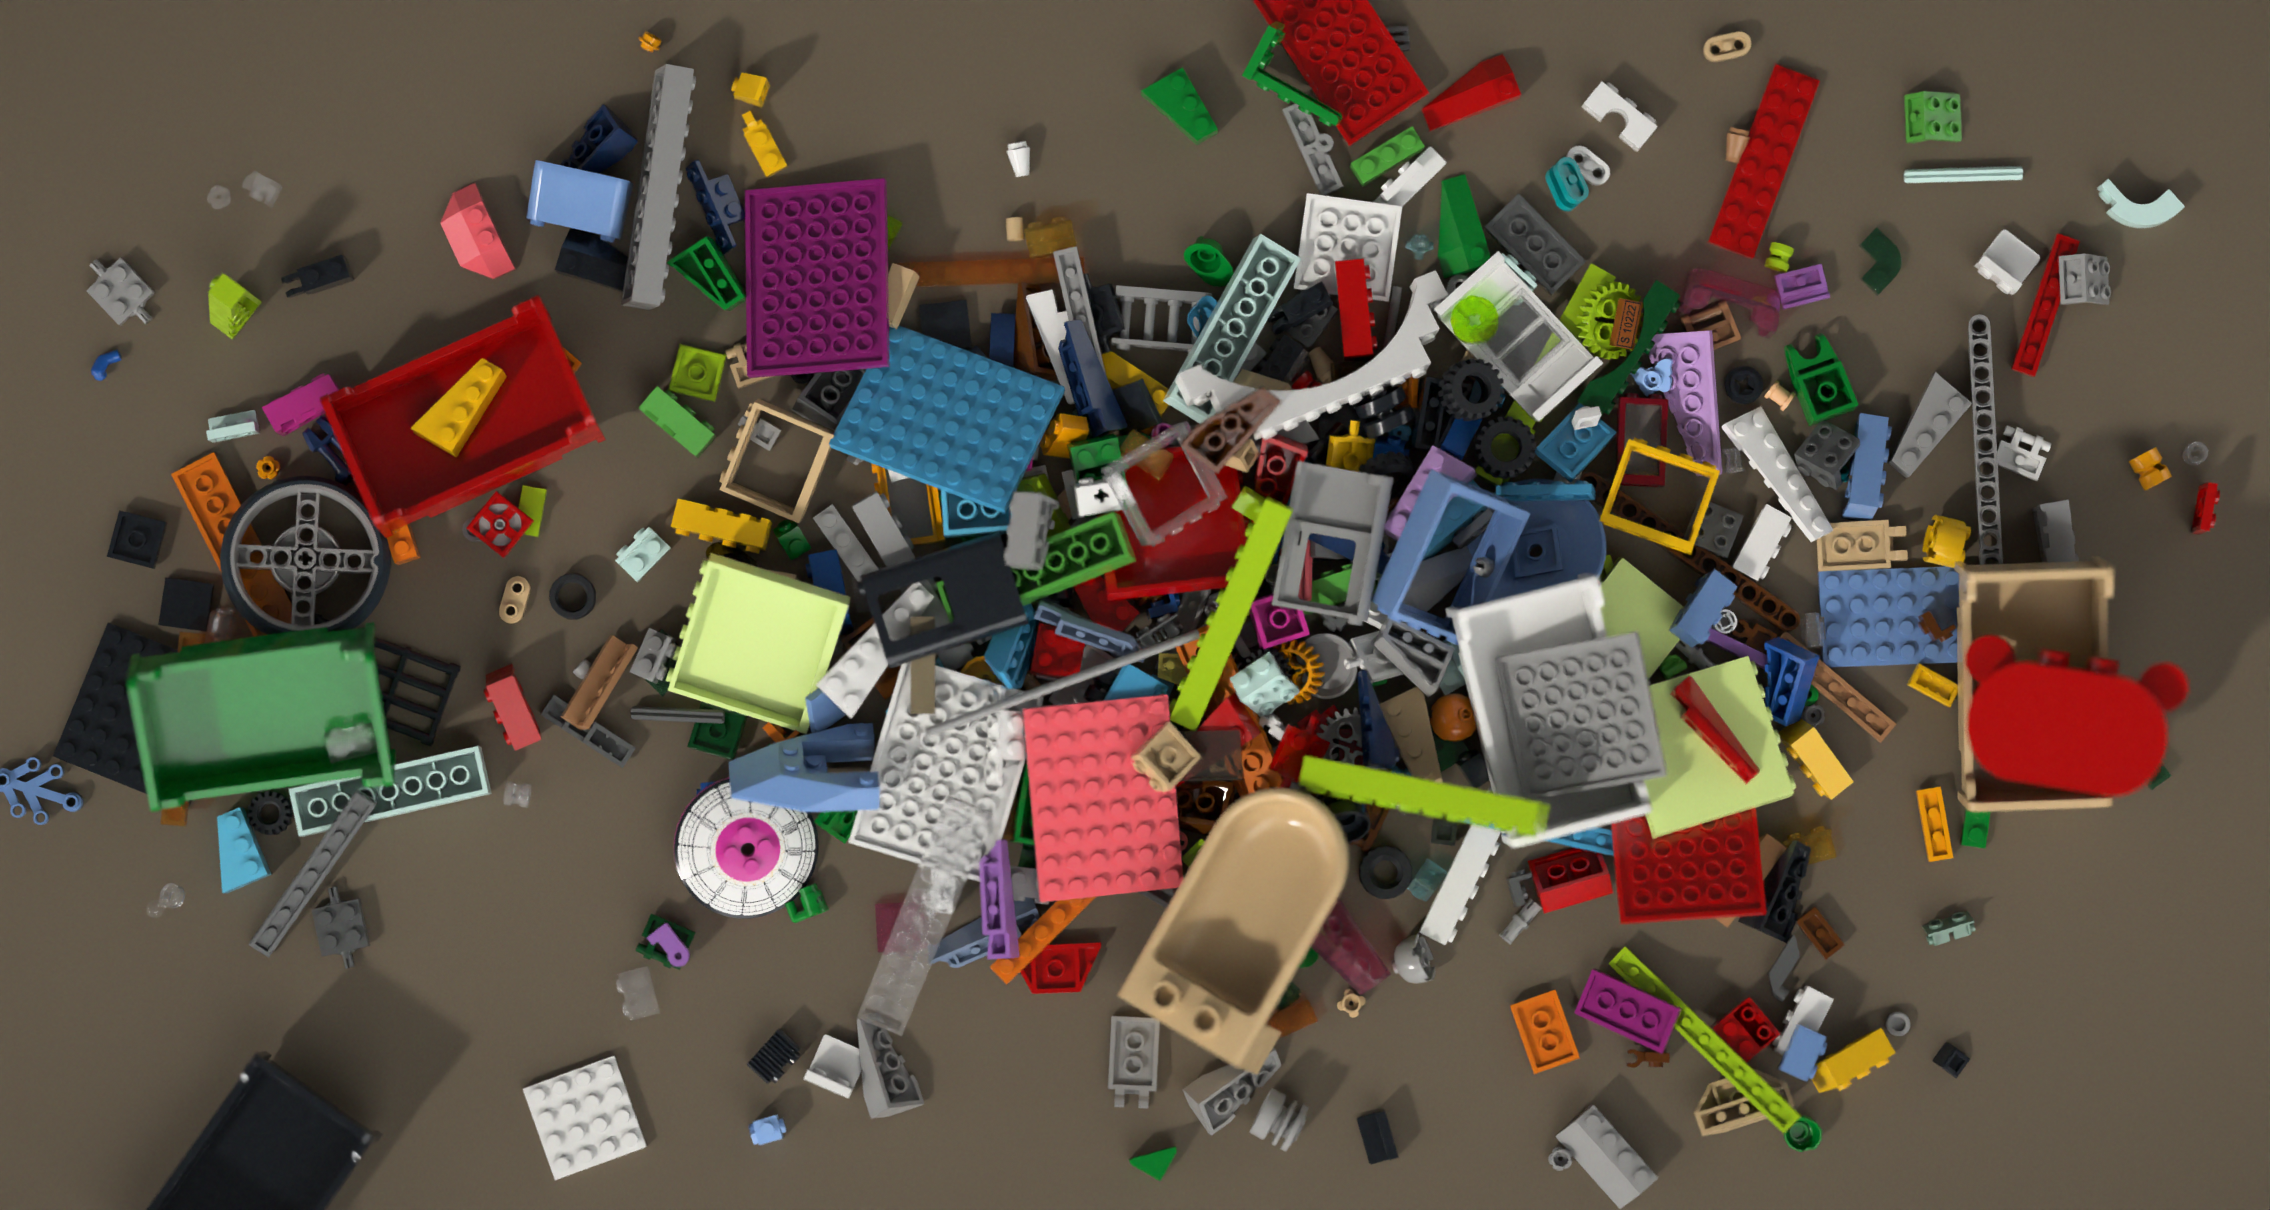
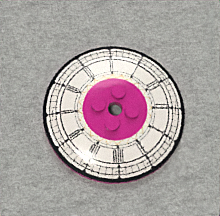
[674,777,819,919]

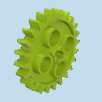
[1577,281,1644,360]

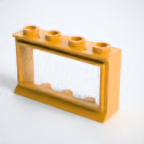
[871,463,946,546]

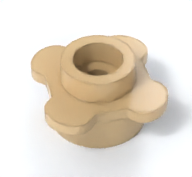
[1337,989,1366,1018]

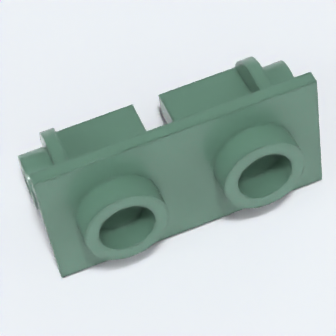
[1922,911,1975,946]

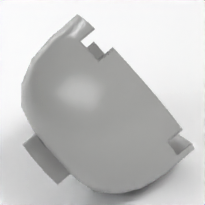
[1392,934,1436,984]

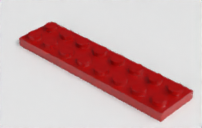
[1707,64,1820,259]

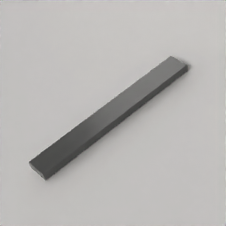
[248,789,377,958]

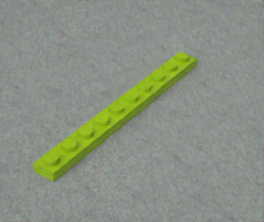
[1609,946,1801,1134]

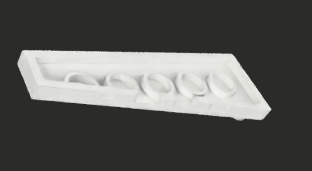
[1722,406,1833,542]
[816,582,934,718]

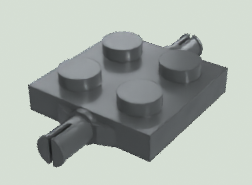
[311,886,370,969]

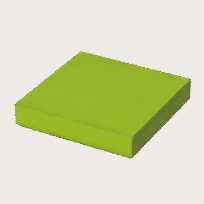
[668,344,727,402]

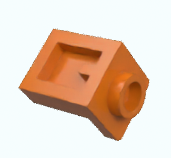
[763,722,801,743]

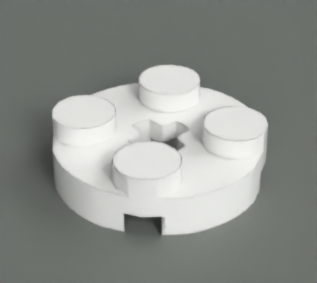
[1259,712,1290,741]

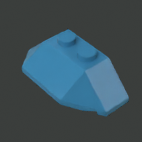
[985,603,1039,689]

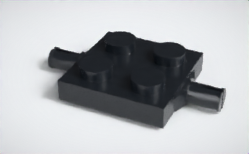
[1084,273,1125,354]

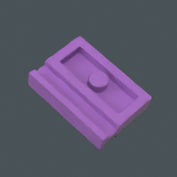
[1774,264,1830,310]

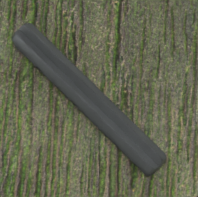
[631,706,725,724]

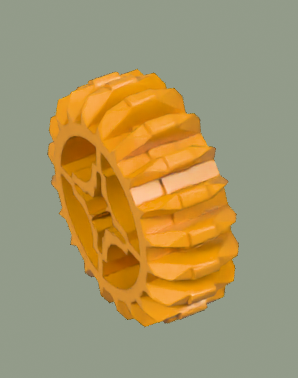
[1273,639,1325,705]

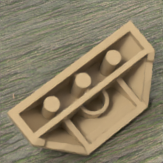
[1694,1069,1795,1136]

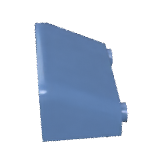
[526,160,633,243]

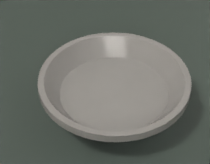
[1294,633,1358,699]

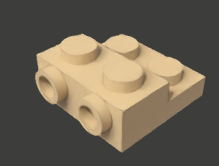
[1131,722,1201,792]

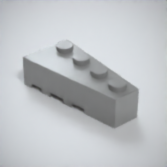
[1888,372,1972,478]

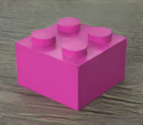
[1249,593,1310,649]

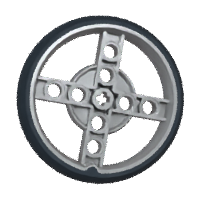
[220,476,391,635]

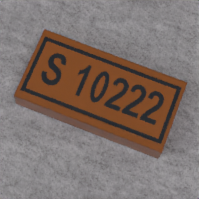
[1609,298,1643,350]

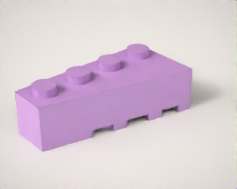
[1384,446,1477,541]

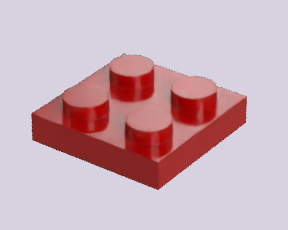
[2191,482,2220,535]

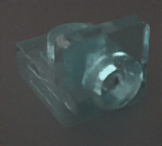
[1407,858,1447,902]

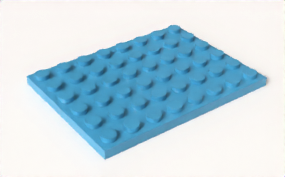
[829,326,1065,513]

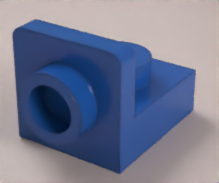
[1146,593,1181,620]

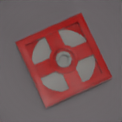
[466,491,534,559]

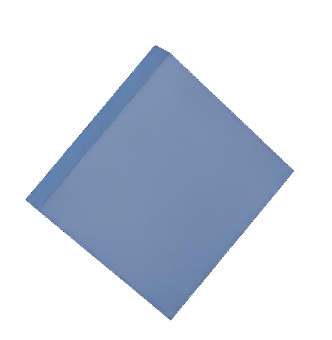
[805,688,846,733]

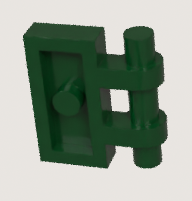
[635,913,696,970]

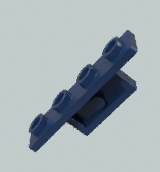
[686,159,745,254]

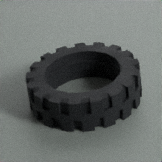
[1358,452,1417,499]

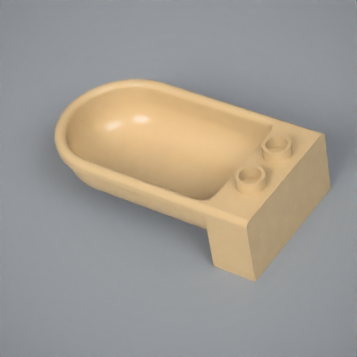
[1117,788,1348,1075]

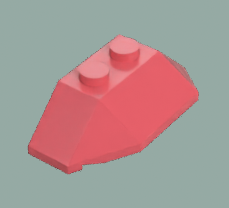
[440,183,515,279]

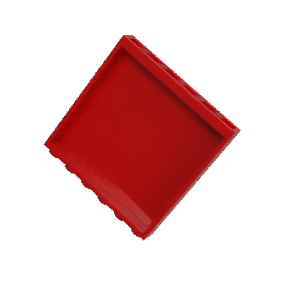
[1096,447,1249,601]

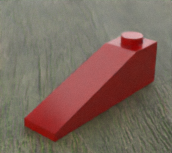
[1422,54,1521,132]

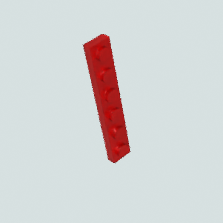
[2011,233,2080,377]

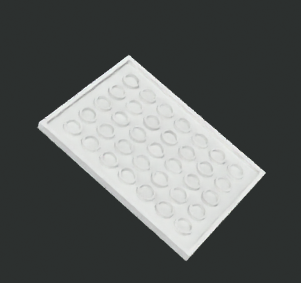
[848,662,1044,882]

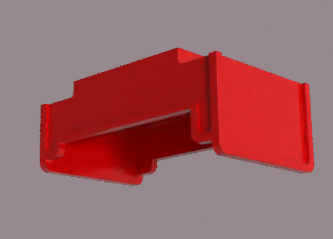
[319,295,606,538]

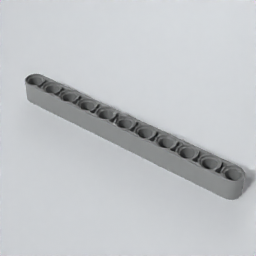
[1968,314,2003,565]

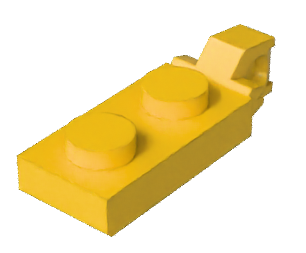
[742,111,788,178]

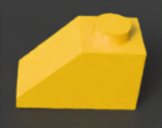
[731,72,770,108]

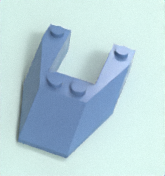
[729,723,880,812]

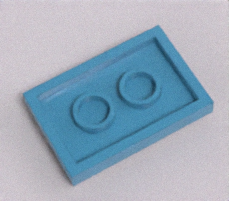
[1535,403,1617,482]

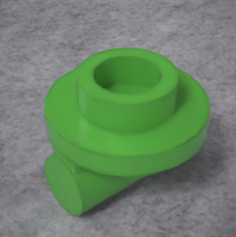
[1659,655,1687,680]

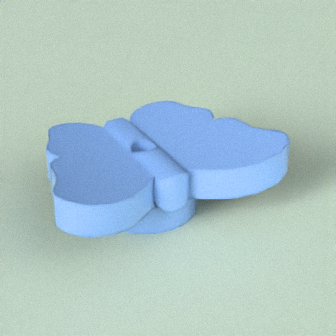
[1630,358,1673,397]

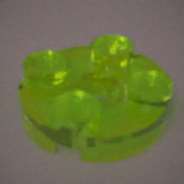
[1450,295,1499,345]

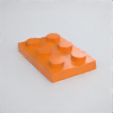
[1509,989,1580,1074]

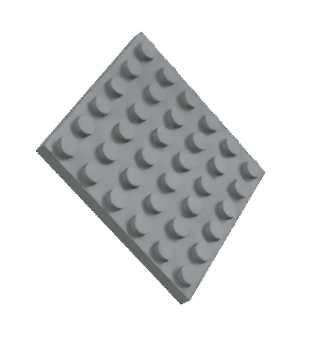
[1495,631,1668,800]

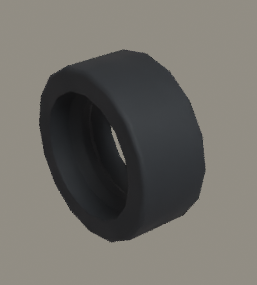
[549,574,596,620]

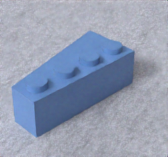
[1842,413,1892,521]

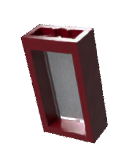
[1615,393,1668,488]

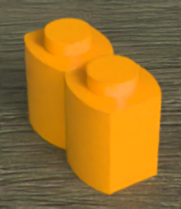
[1039,413,1089,459]

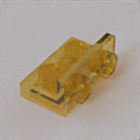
[1782,826,1837,865]

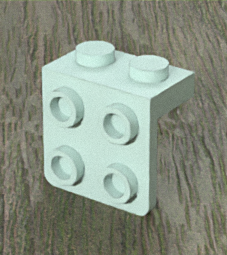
[1230,652,1300,716]

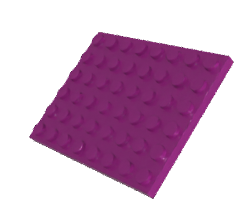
[745,178,890,378]

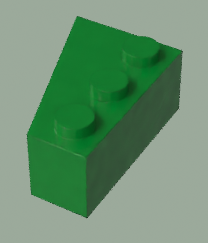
[1141,67,1218,145]

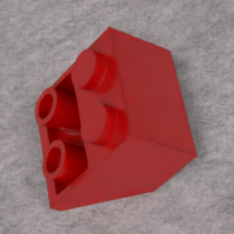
[1710,997,1781,1063]

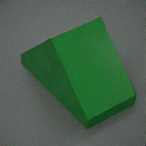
[1129,1146,1177,1181]

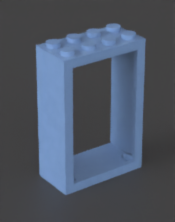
[1371,469,1530,645]

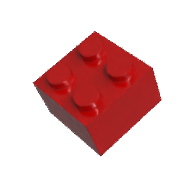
[1031,623,1085,679]

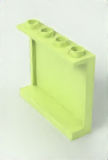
[1600,557,1684,680]

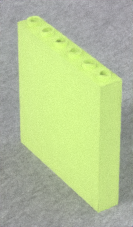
[666,553,850,734]
[1644,656,1796,839]

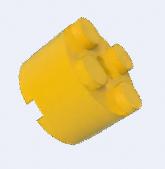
[1922,515,1971,568]

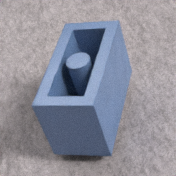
[1777,1025,1828,1081]

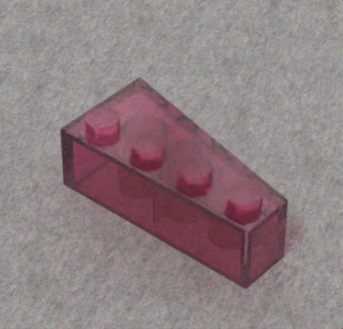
[1310,897,1391,995]

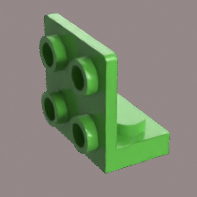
[1904,91,1962,143]

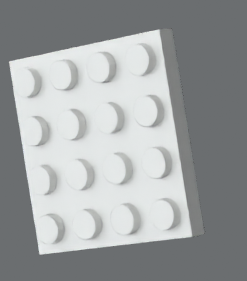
[1294,193,1402,302]
[523,1055,647,1180]

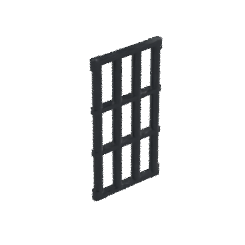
[314,613,461,747]

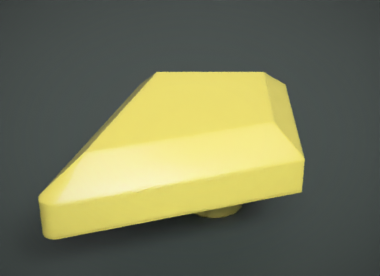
[1158,653,1188,685]

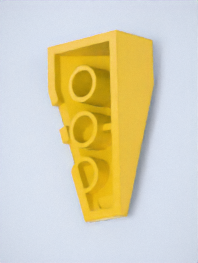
[1100,349,1170,435]

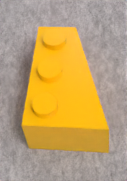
[1778,719,1854,800]
[1811,1028,1895,1093]

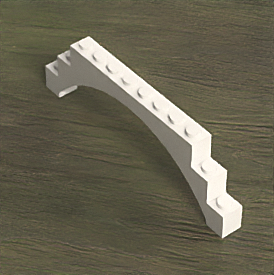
[1175,270,1448,440]

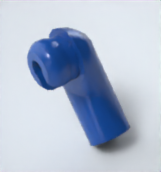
[91,349,122,381]

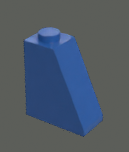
[1440,418,1483,461]

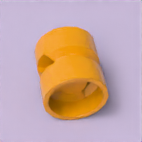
[2128,447,2172,491]

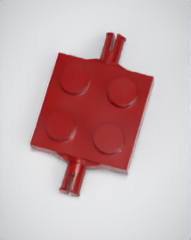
[1269,716,1331,789]

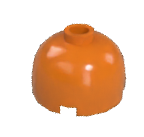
[1430,694,1477,742]

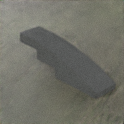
[540,694,636,768]

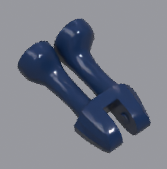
[302,415,354,485]

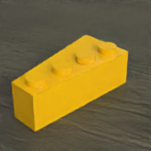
[671,499,773,554]

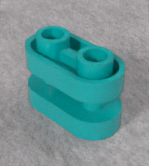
[1545,157,1589,211]

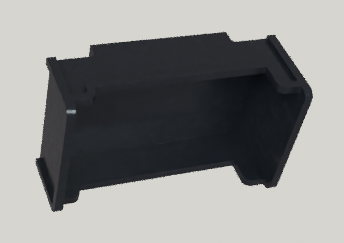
[146,1051,383,1210]

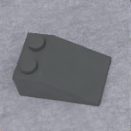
[792,369,866,431]

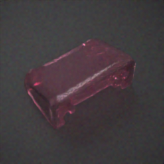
[1677,268,1780,339]

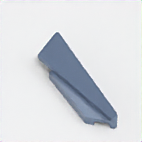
[1034,598,1147,663]
[927,897,1041,968]

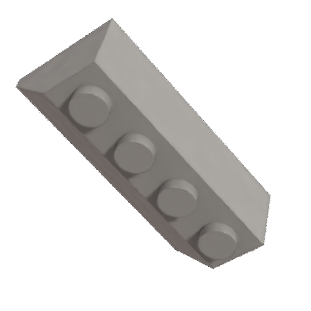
[1555,1104,1658,1209]

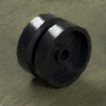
[1354,385,1416,438]

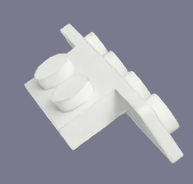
[1373,147,1446,207]
[985,686,1025,784]

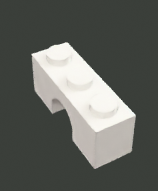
[1582,82,1658,152]

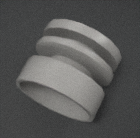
[1249,1088,1309,1152]

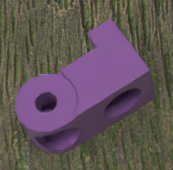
[647,923,690,967]

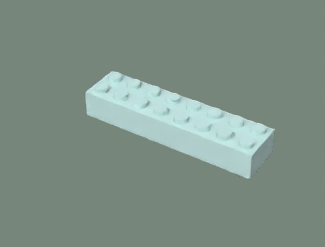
[1163,234,1301,423]
[289,746,492,837]

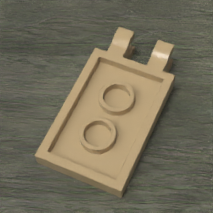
[1816,520,1908,572]

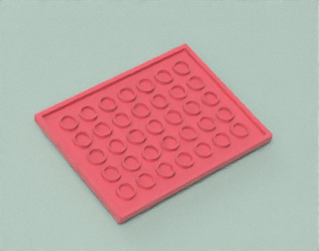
[1023,694,1183,902]

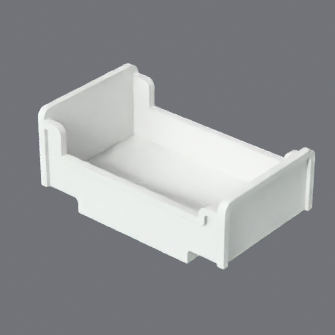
[1445,573,1652,847]

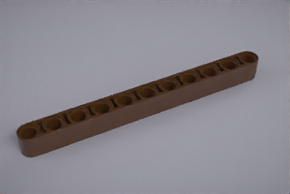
[1579,472,1800,632]

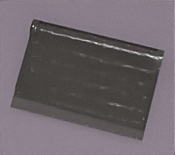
[1178,730,1244,781]

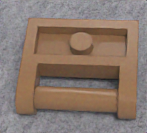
[1680,300,1742,350]

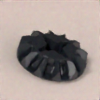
[1724,366,1763,405]

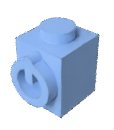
[749,1114,787,1145]

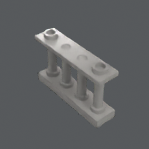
[1112,285,1212,354]

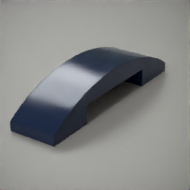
[989,313,1015,368]

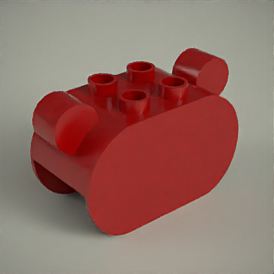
[1965,635,2189,796]

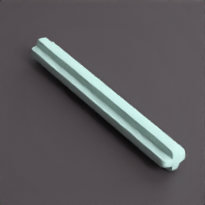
[1904,166,2023,183]

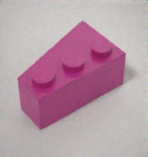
[262,373,339,437]

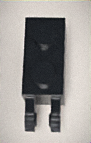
[281,254,354,298]

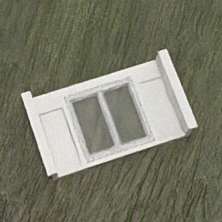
[1434,251,1603,422]

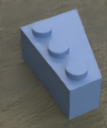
[1669,569,1737,648]

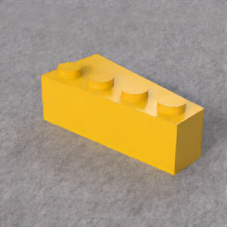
[411,358,507,458]

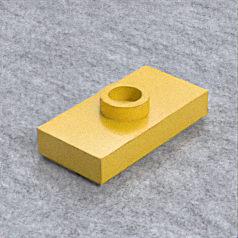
[1907,663,1958,707]

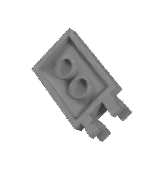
[1108,1016,1160,1109]

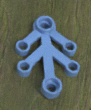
[0,757,83,825]

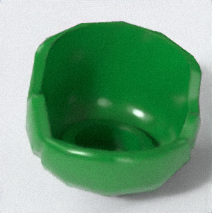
[1783,1115,1822,1152]

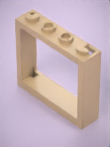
[719,399,835,523]

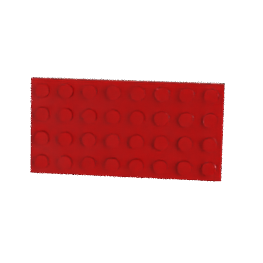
[1253,0,1429,147]

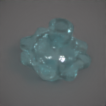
[1405,234,1434,260]

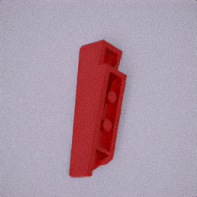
[1670,676,1760,785]

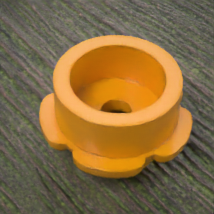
[639,31,662,52]
[256,456,280,480]

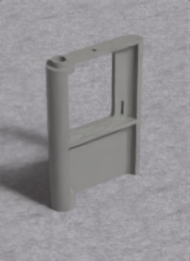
[1272,461,1393,626]

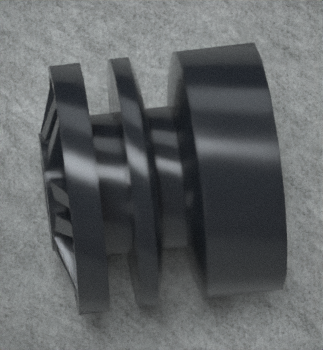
[1315,790,1371,844]

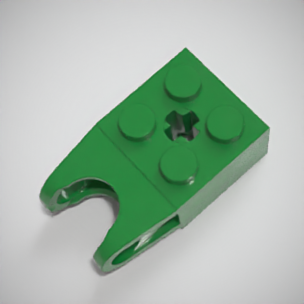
[1784,333,1859,427]

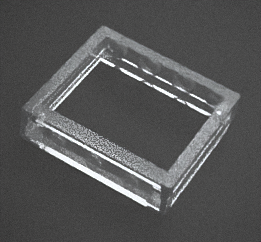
[1101,421,1227,547]

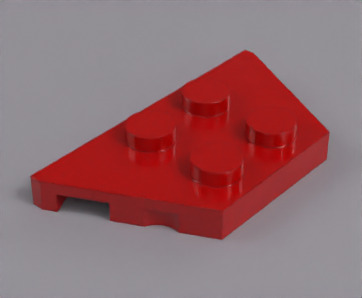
[1020,943,1101,994]

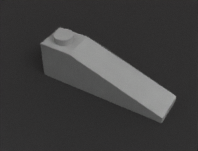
[857,1016,924,1119]
[1183,1048,1282,1136]

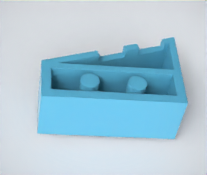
[217,807,272,893]

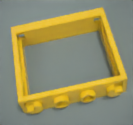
[1599,437,1720,555]

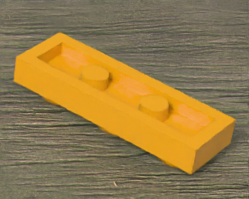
[1916,787,1953,862]

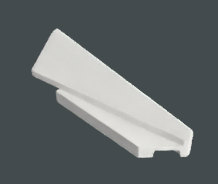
[1026,290,1075,405]

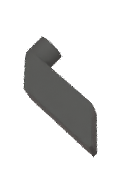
[1767,935,1800,1002]

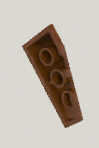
[1180,386,1281,473]

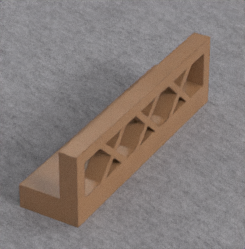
[561,635,638,730]

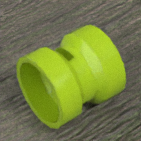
[1764,242,1794,272]

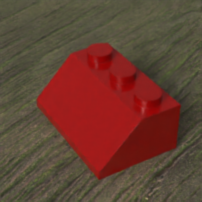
[1527,848,1613,913]

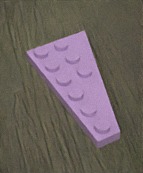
[1649,330,1722,476]

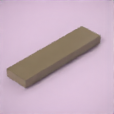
[911,617,935,714]

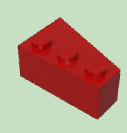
[1073,576,1140,633]

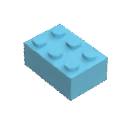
[941,490,1013,538]

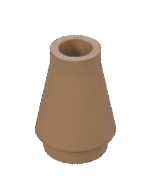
[1725,127,1750,163]

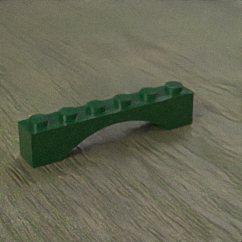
[1577,280,1682,417]

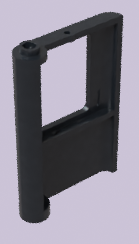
[857,531,1029,668]

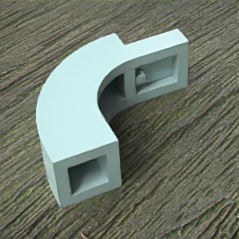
[2097,179,2185,228]

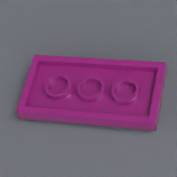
[1574,968,1682,1053]

